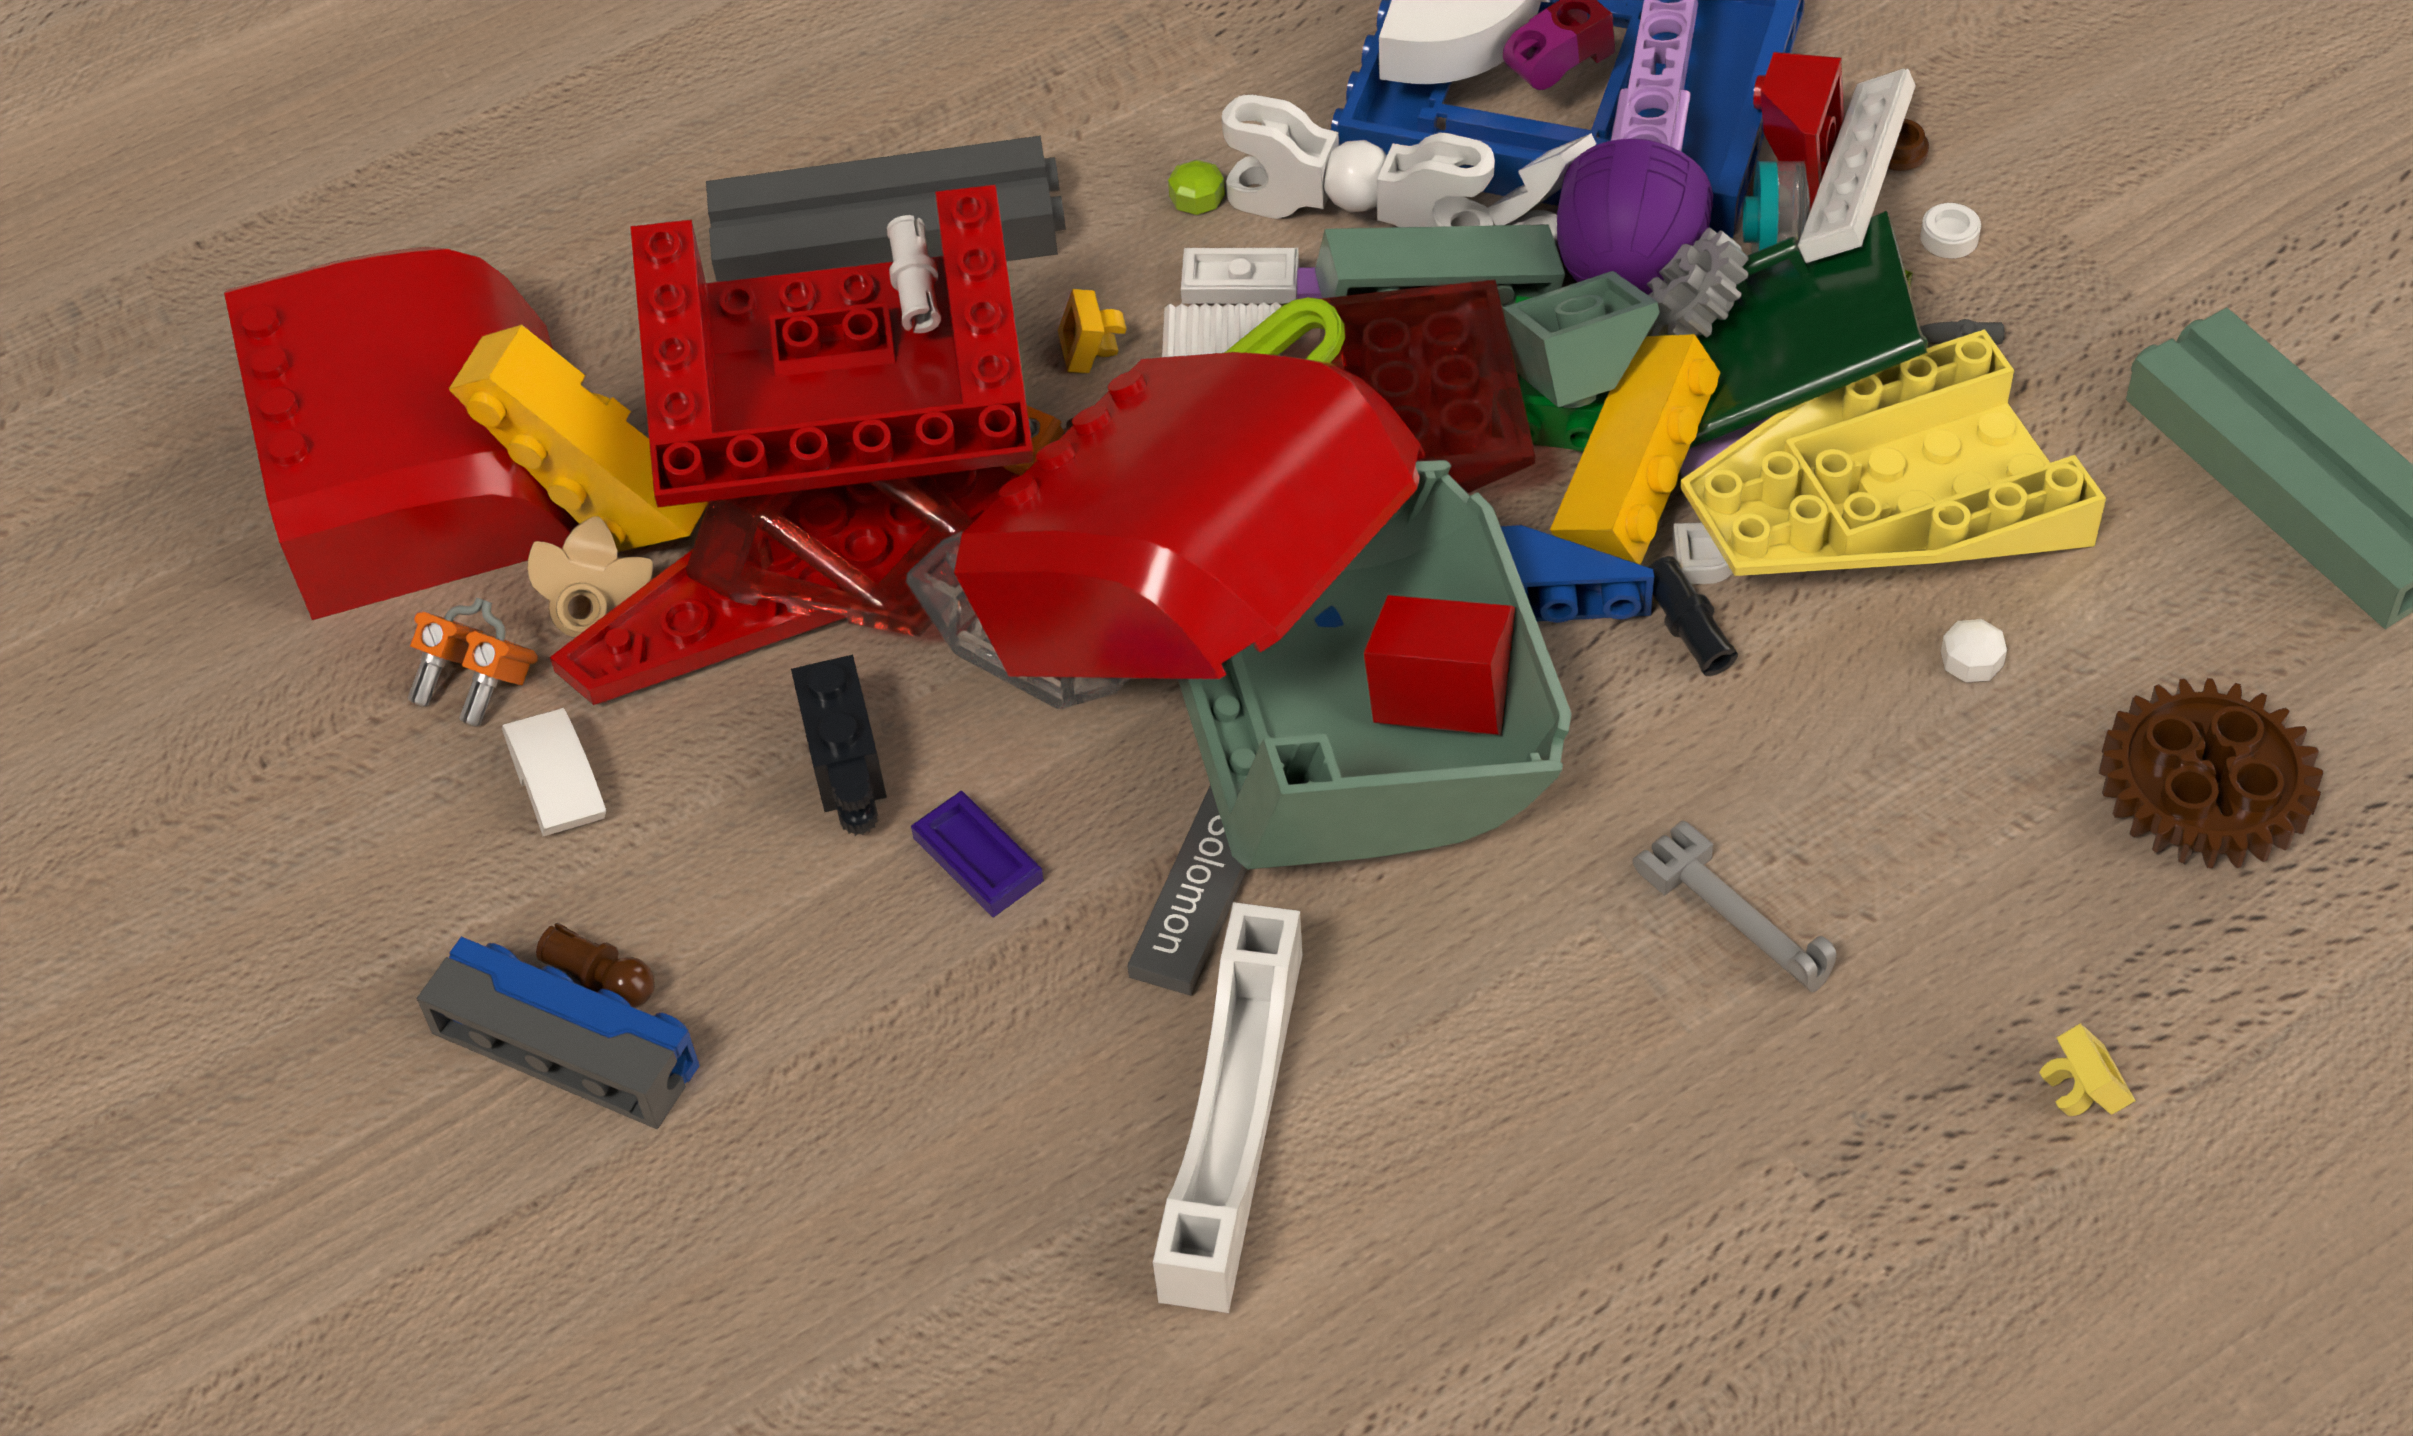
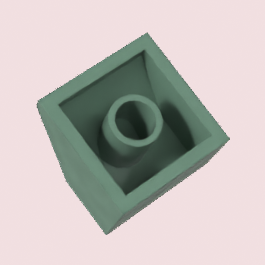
[1503,271,1660,408]

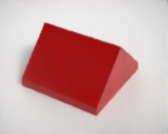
[1364,595,1515,736]

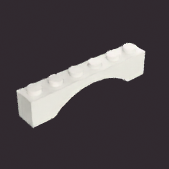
[1153,902,1303,1313]

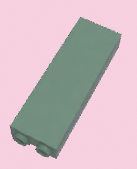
[2126,307,2413,629]

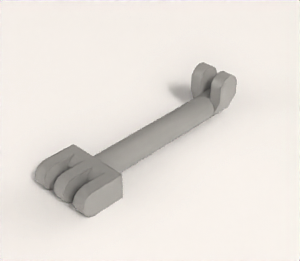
[1633,821,1837,992]

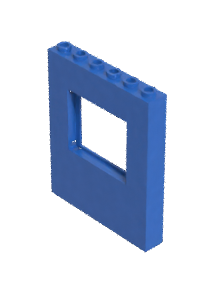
[1331,0,1805,238]

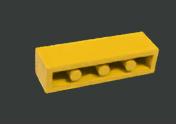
[1550,334,1720,565]

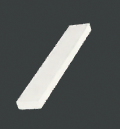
[1798,69,1916,263]

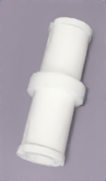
[887,215,941,333]

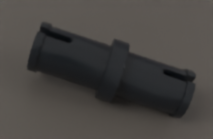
[1648,556,1738,676]

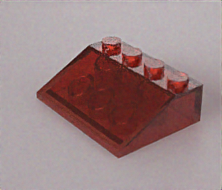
[1320,279,1536,494]

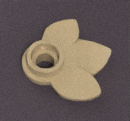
[527,516,653,637]

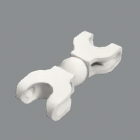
[1222,95,1495,227]

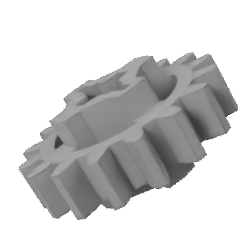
[1646,228,1749,337]

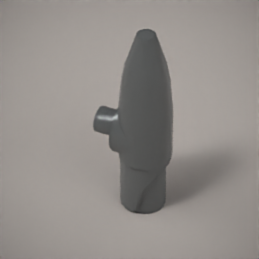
[1920,319,2004,344]

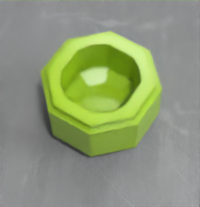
[1168,159,1225,215]

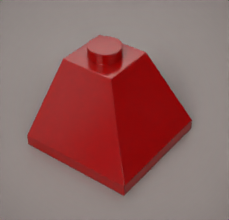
[1753,52,1844,216]

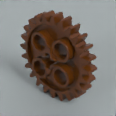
[2099,678,2323,868]

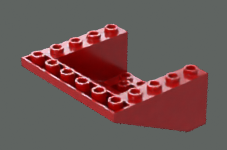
[630,185,1034,508]

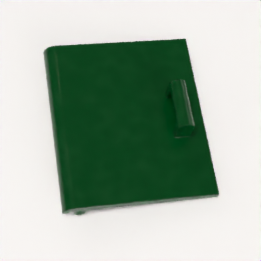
[1689,211,1928,449]

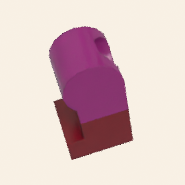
[1503,0,1615,90]

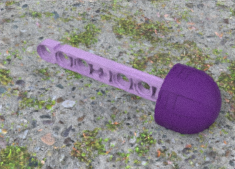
[1557,0,1713,295]

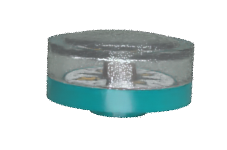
[1742,161,1810,253]

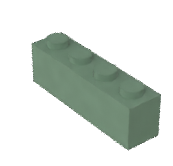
[1315,224,1565,321]

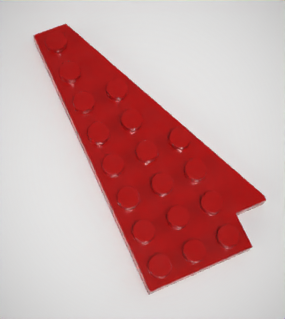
[550,466,1020,705]

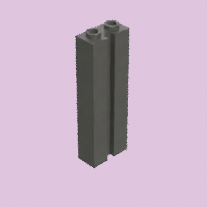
[706,135,1066,282]

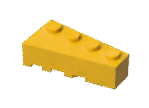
[449,325,709,552]

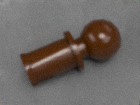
[536,923,655,1008]

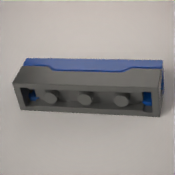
[416,936,700,1130]

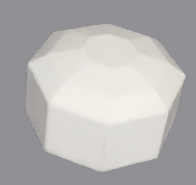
[1941,619,2007,682]

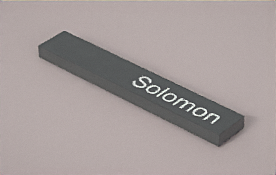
[1127,785,1247,996]

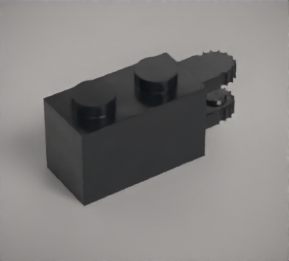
[791,654,887,836]

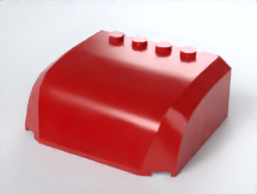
[224,247,579,620]
[954,352,1425,679]

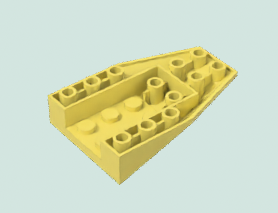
[1680,329,2106,576]

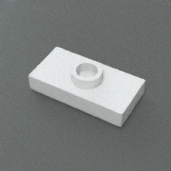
[1181,248,1299,304]

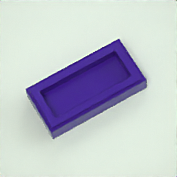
[911,790,1044,918]

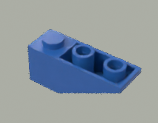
[1500,525,1654,623]

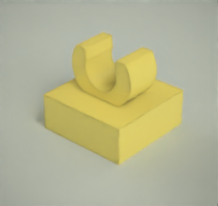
[2039,1023,2136,1116]

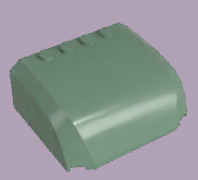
[1178,460,1572,870]

